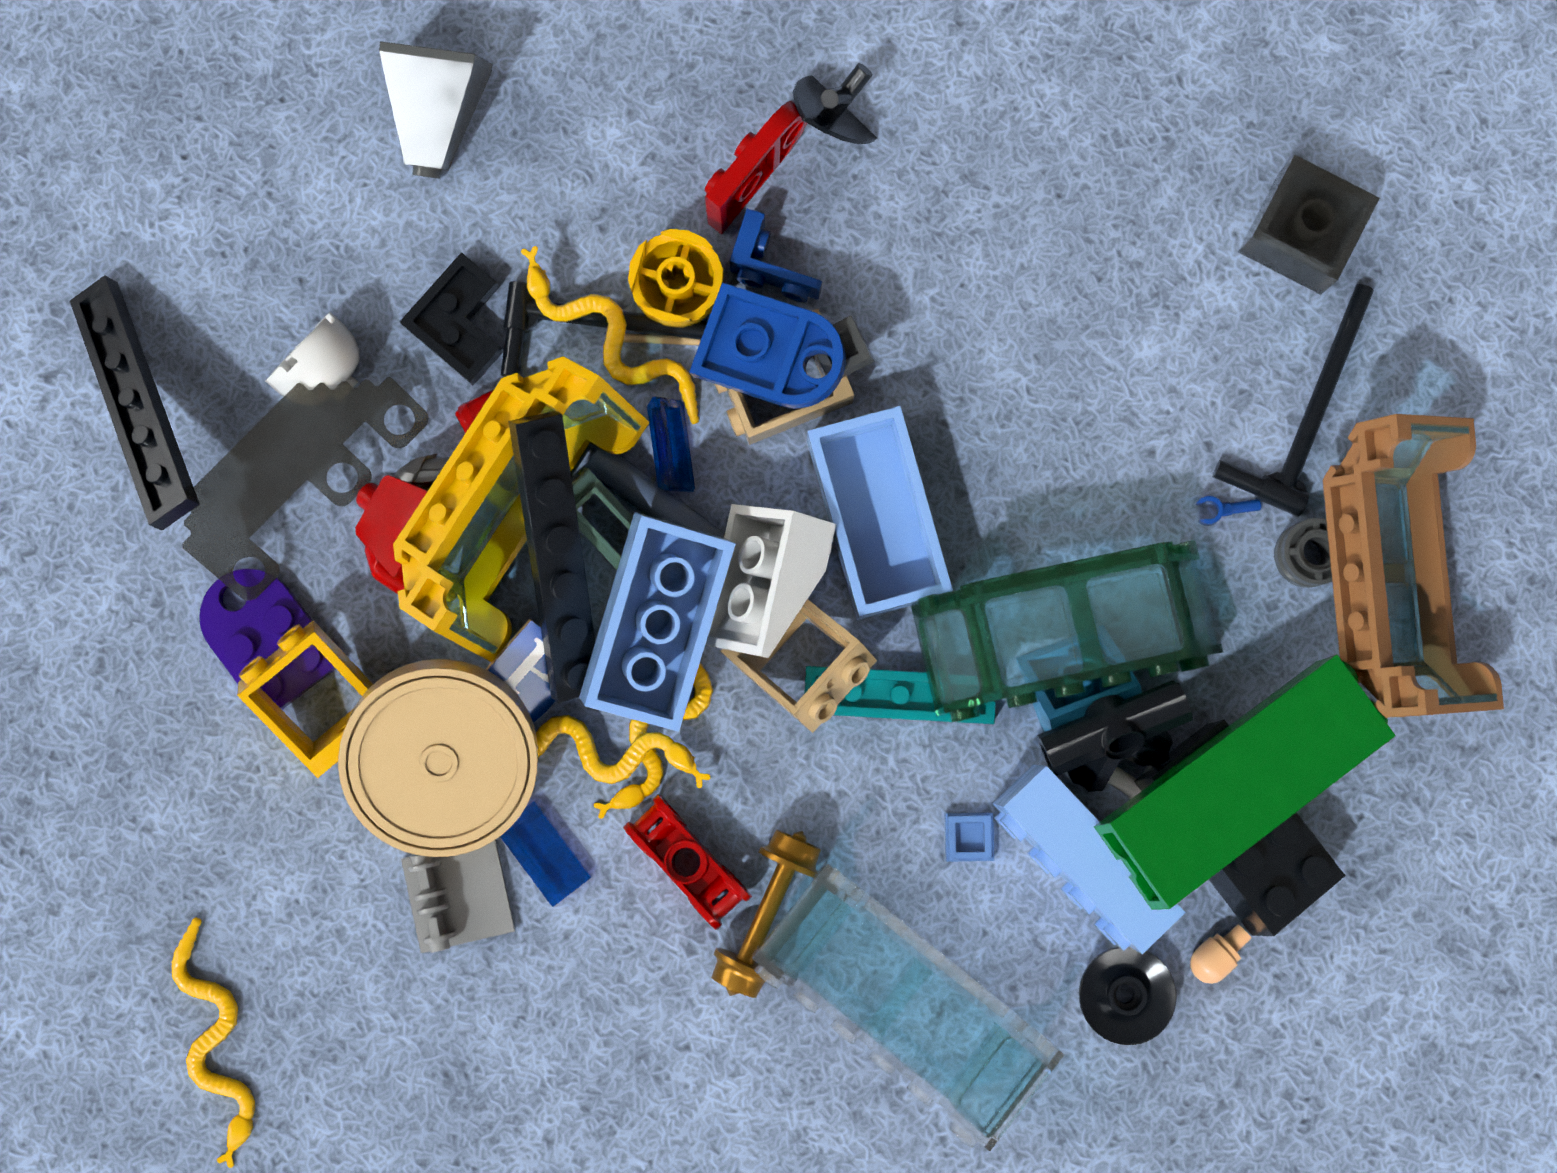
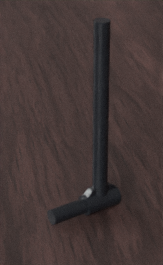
[500,281,707,377]
[1212,284,1374,517]

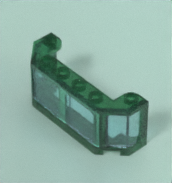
[911,540,1224,723]

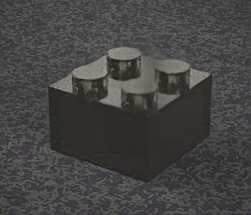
[1238,155,1380,295]

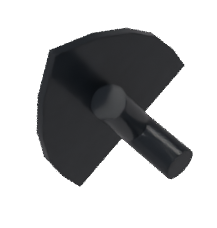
[793,63,877,144]

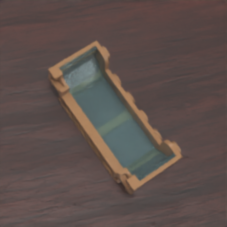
[1323,414,1504,718]

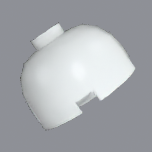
[265,312,359,406]

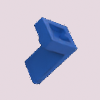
[729,208,822,303]

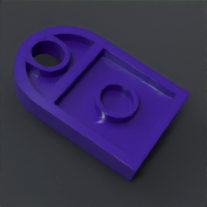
[199,569,336,710]

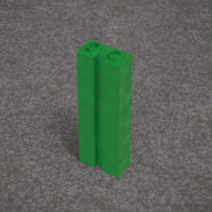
[1094,654,1396,910]

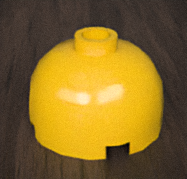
[628,229,724,328]

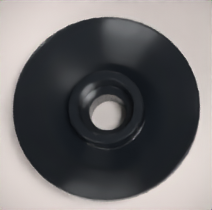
[1079,947,1176,1045]

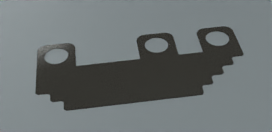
[182,377,429,600]

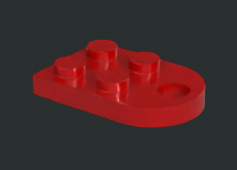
[704,100,807,235]

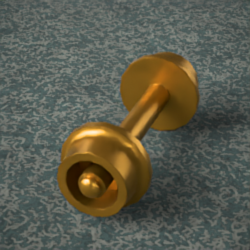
[711,829,821,998]

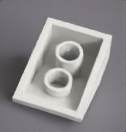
[705,504,836,658]

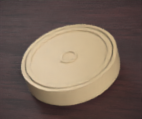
[338,659,538,857]

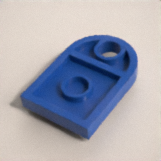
[689,282,846,408]

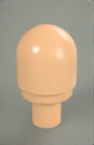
[1190,924,1252,984]

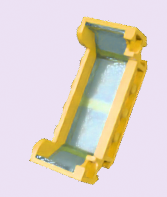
[393,356,650,662]

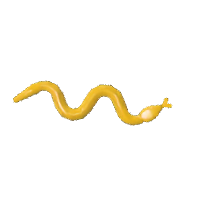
[521,246,699,424]
[594,663,713,819]
[536,715,711,788]
[172,917,255,1168]

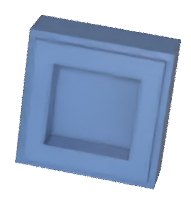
[944,812,994,862]

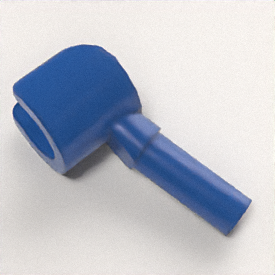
[1196,496,1261,526]

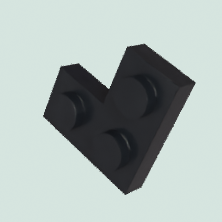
[400,252,503,386]

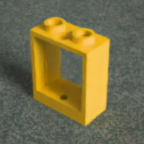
[237,620,373,778]

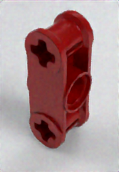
[623,794,752,930]

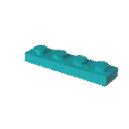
[804,666,997,725]

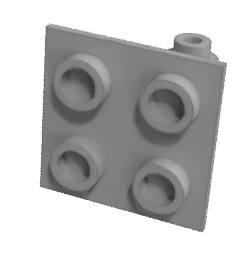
[401,840,515,953]

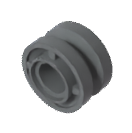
[1274,518,1332,588]

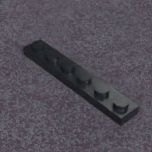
[70,275,200,530]
[508,411,595,703]

